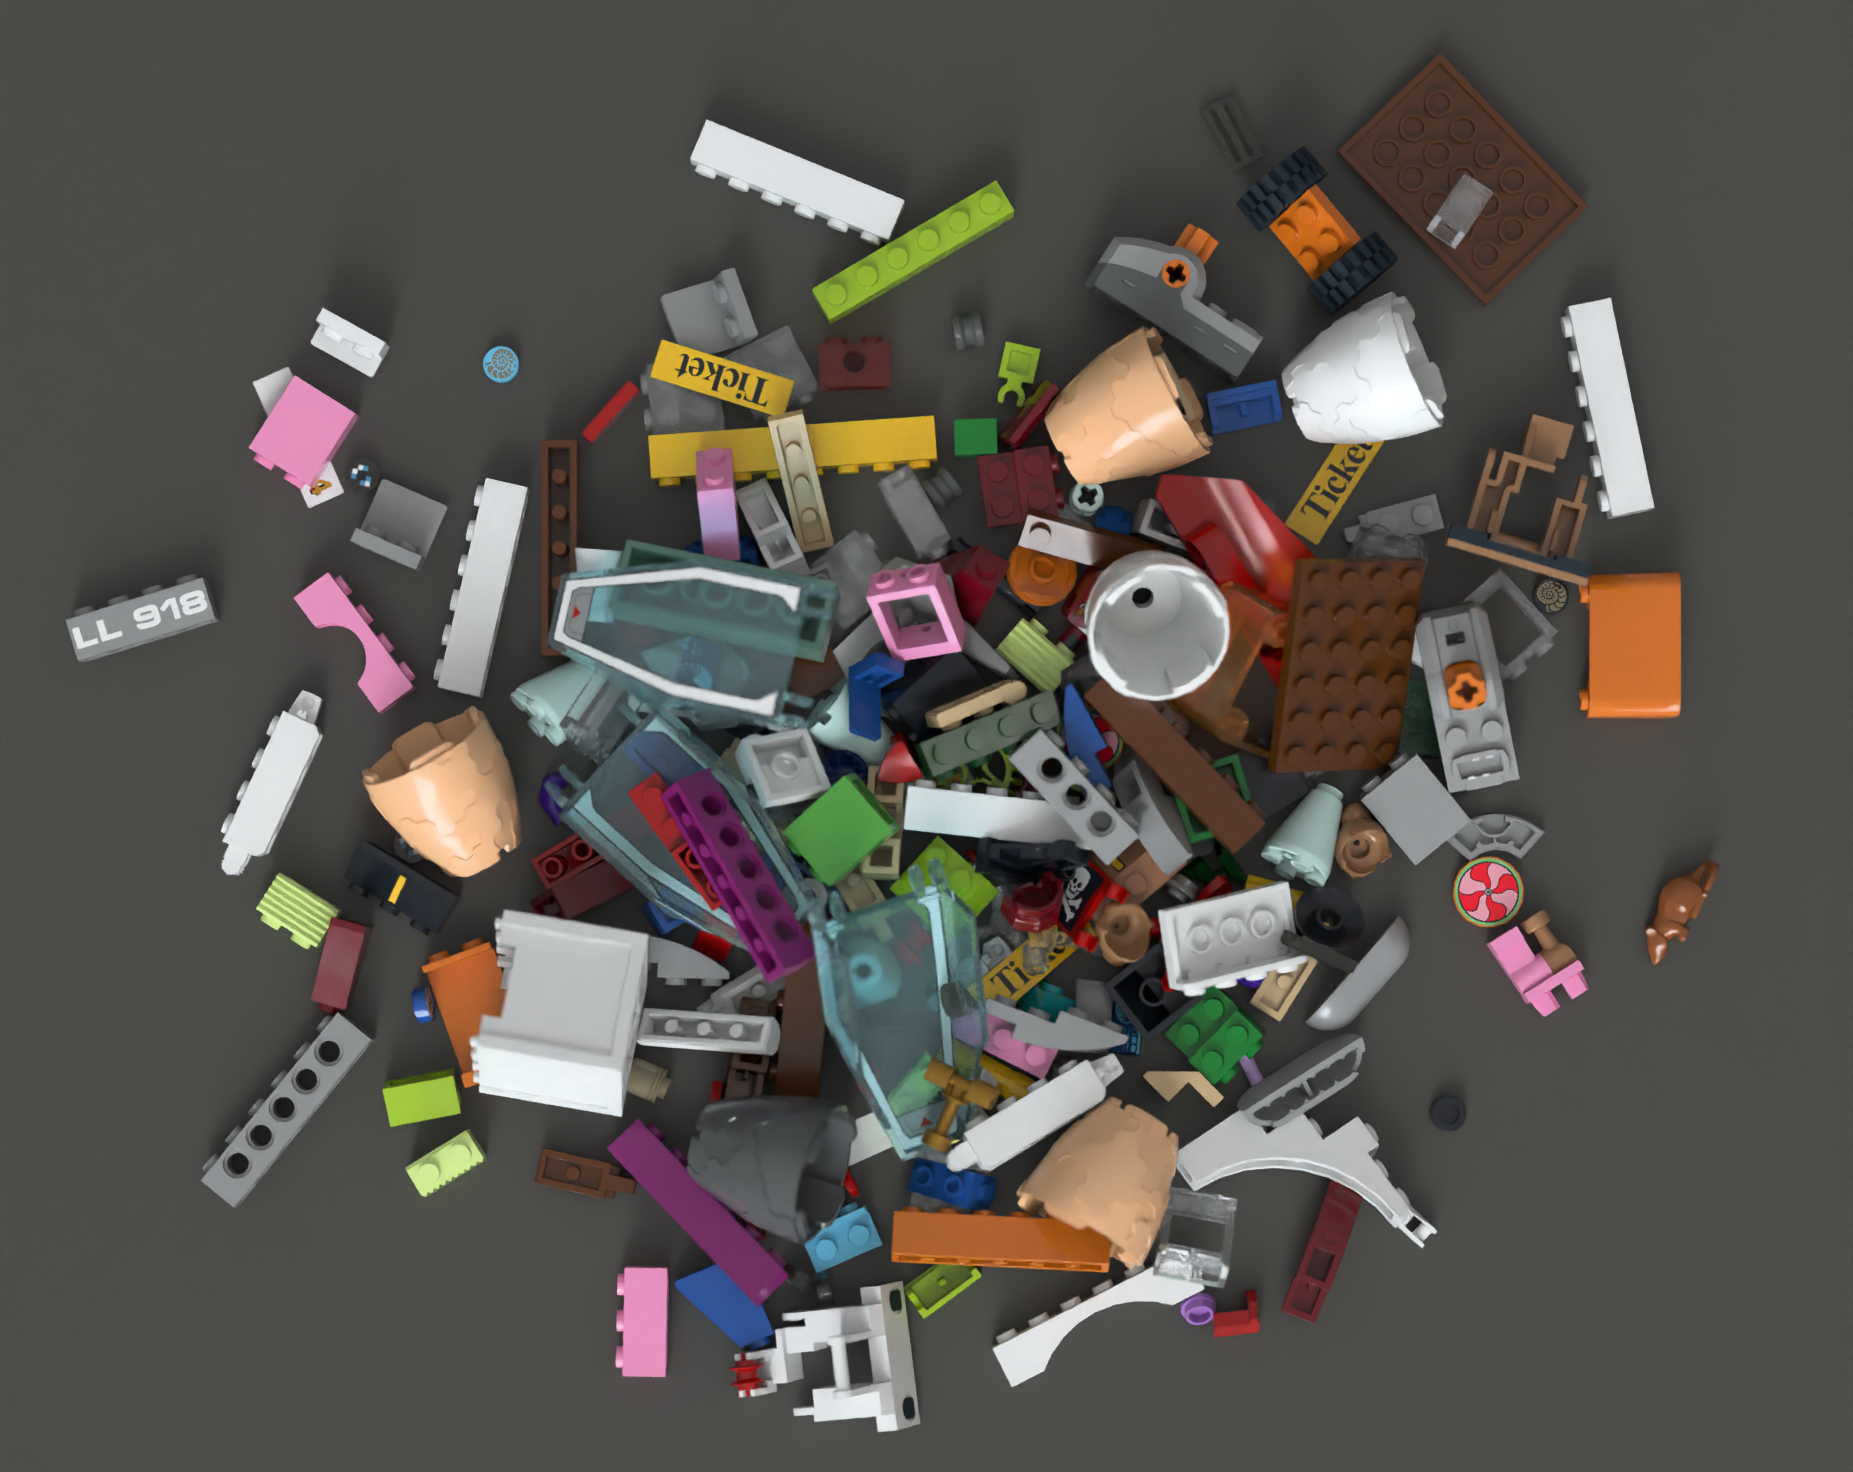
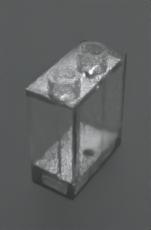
[877,465,952,564]
[1462,568,1558,681]
[559,656,648,765]
[1152,1187,1238,1288]

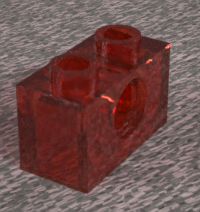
[818,337,891,391]

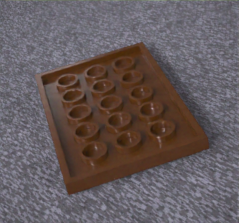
[1337,53,1589,306]
[1268,557,1425,773]

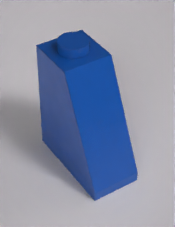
[674,1263,775,1350]

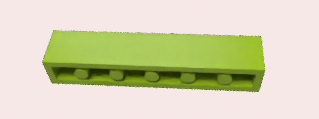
[812,180,1015,325]

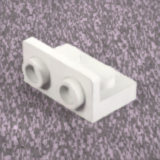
[311,308,390,377]

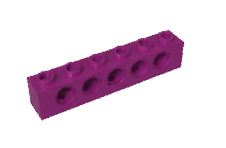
[661,767,817,984]

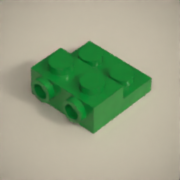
[1165,985,1266,1086]

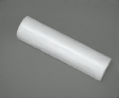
[636,1008,780,1055]

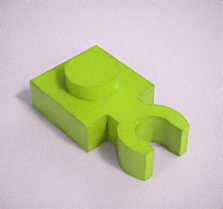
[998,341,1041,408]

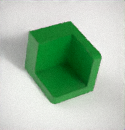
[954,418,998,458]

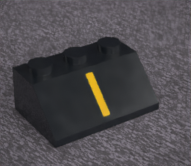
[344,839,462,936]

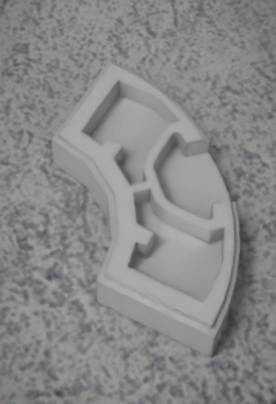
[1446,814,1545,861]

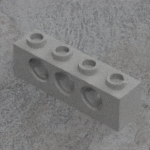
[1009,726,1139,865]

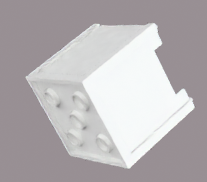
[470,909,649,1117]

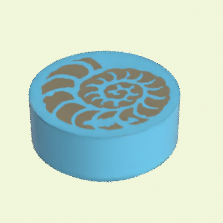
[483,346,520,383]

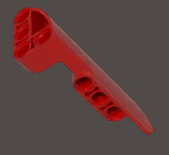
[1154,474,1318,687]

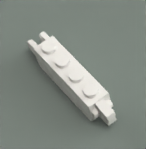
[221,690,323,876]
[945,1053,1124,1173]

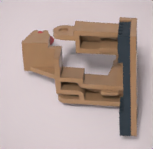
[1443,414,1593,586]

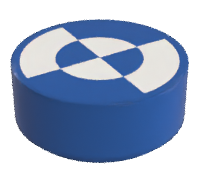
[412,986,435,1023]

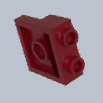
[977,445,1065,529]

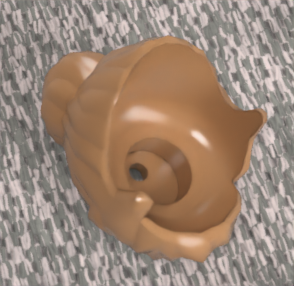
[1334,802,1392,879]
[1095,898,1154,967]

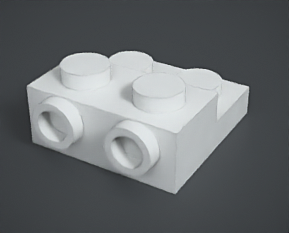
[734,728,831,808]

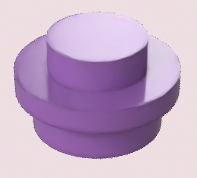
[1180,1292,1216,1325]

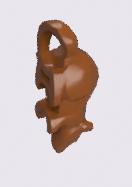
[1644,860,1720,965]

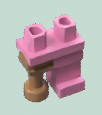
[1486,909,1589,1017]

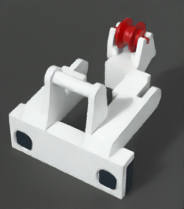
[728,1281,920,1432]

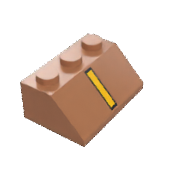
[1090,838,1188,926]

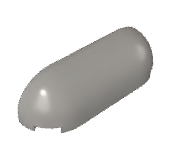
[1304,915,1411,1031]
[1237,1034,1365,1128]

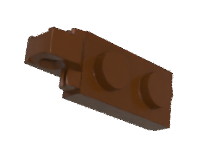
[534,1147,637,1199]

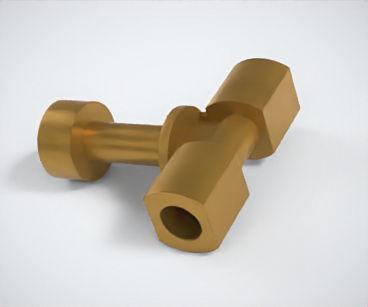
[921,1059,1001,1153]

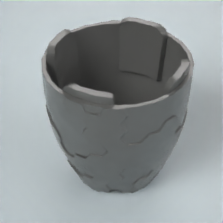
[687,1095,858,1245]

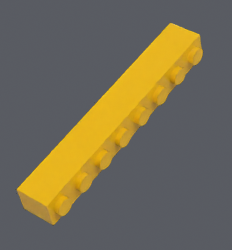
[648,416,937,487]

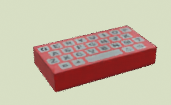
[582,381,641,446]

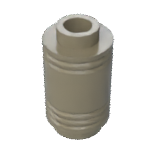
[627,1056,672,1103]

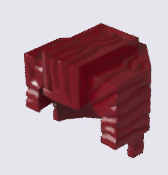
[1000,870,1064,934]

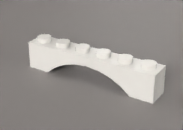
[992,1246,1205,1387]

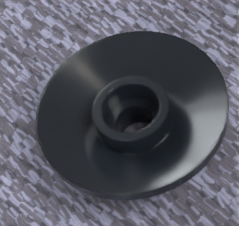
[1295,886,1365,950]

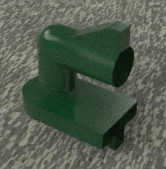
[1182,840,1246,886]

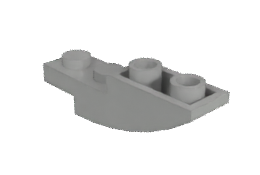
[1111,745,1193,876]
[648,936,731,986]
[982,994,1129,1050]

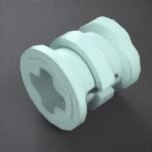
[1069,483,1104,516]

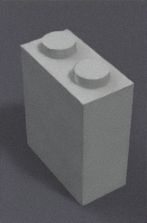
[1358,750,1471,866]

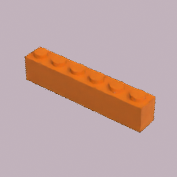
[892,1206,1110,1272]

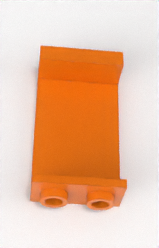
[421,938,507,1088]

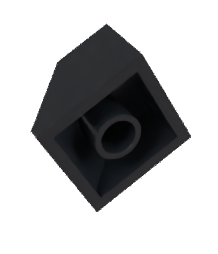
[1103,940,1204,1042]

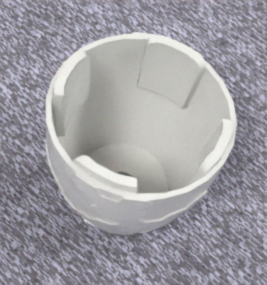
[1282,292,1447,444]
[1085,551,1229,700]

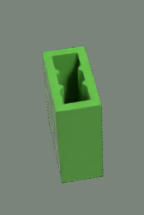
[783,773,901,887]

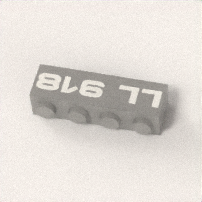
[66,574,220,663]

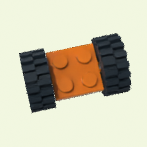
[1236,146,1398,317]

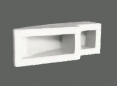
[736,477,811,576]

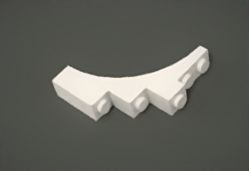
[1176,1111,1411,1228]

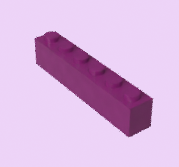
[607,1119,789,1307]

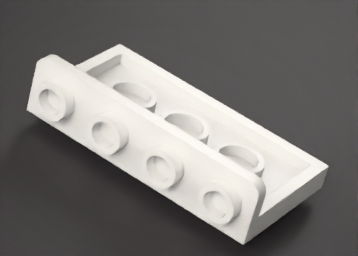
[1158,881,1308,996]

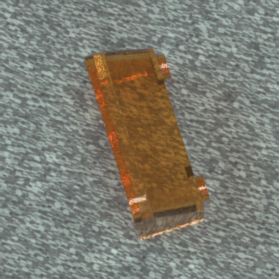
[1165,581,1290,759]

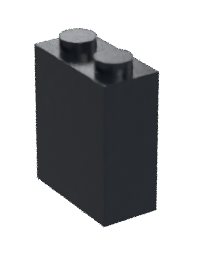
[881,651,988,745]

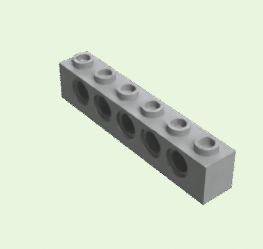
[201,1012,374,1208]

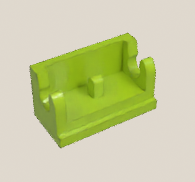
[382,1068,462,1127]
[904,1264,982,1319]

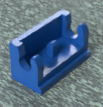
[1204,379,1282,436]

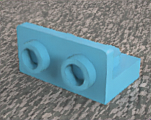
[804,1202,883,1273]

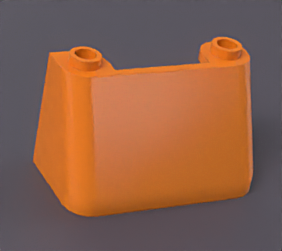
[1579,572,1681,719]

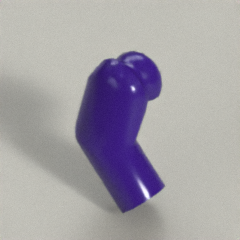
[539,771,570,827]

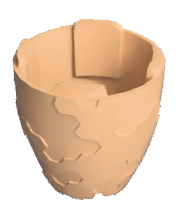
[1044,326,1214,485]
[362,706,522,878]
[1017,1097,1179,1269]

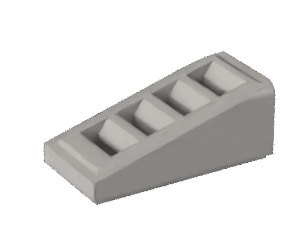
[960,621,1019,681]

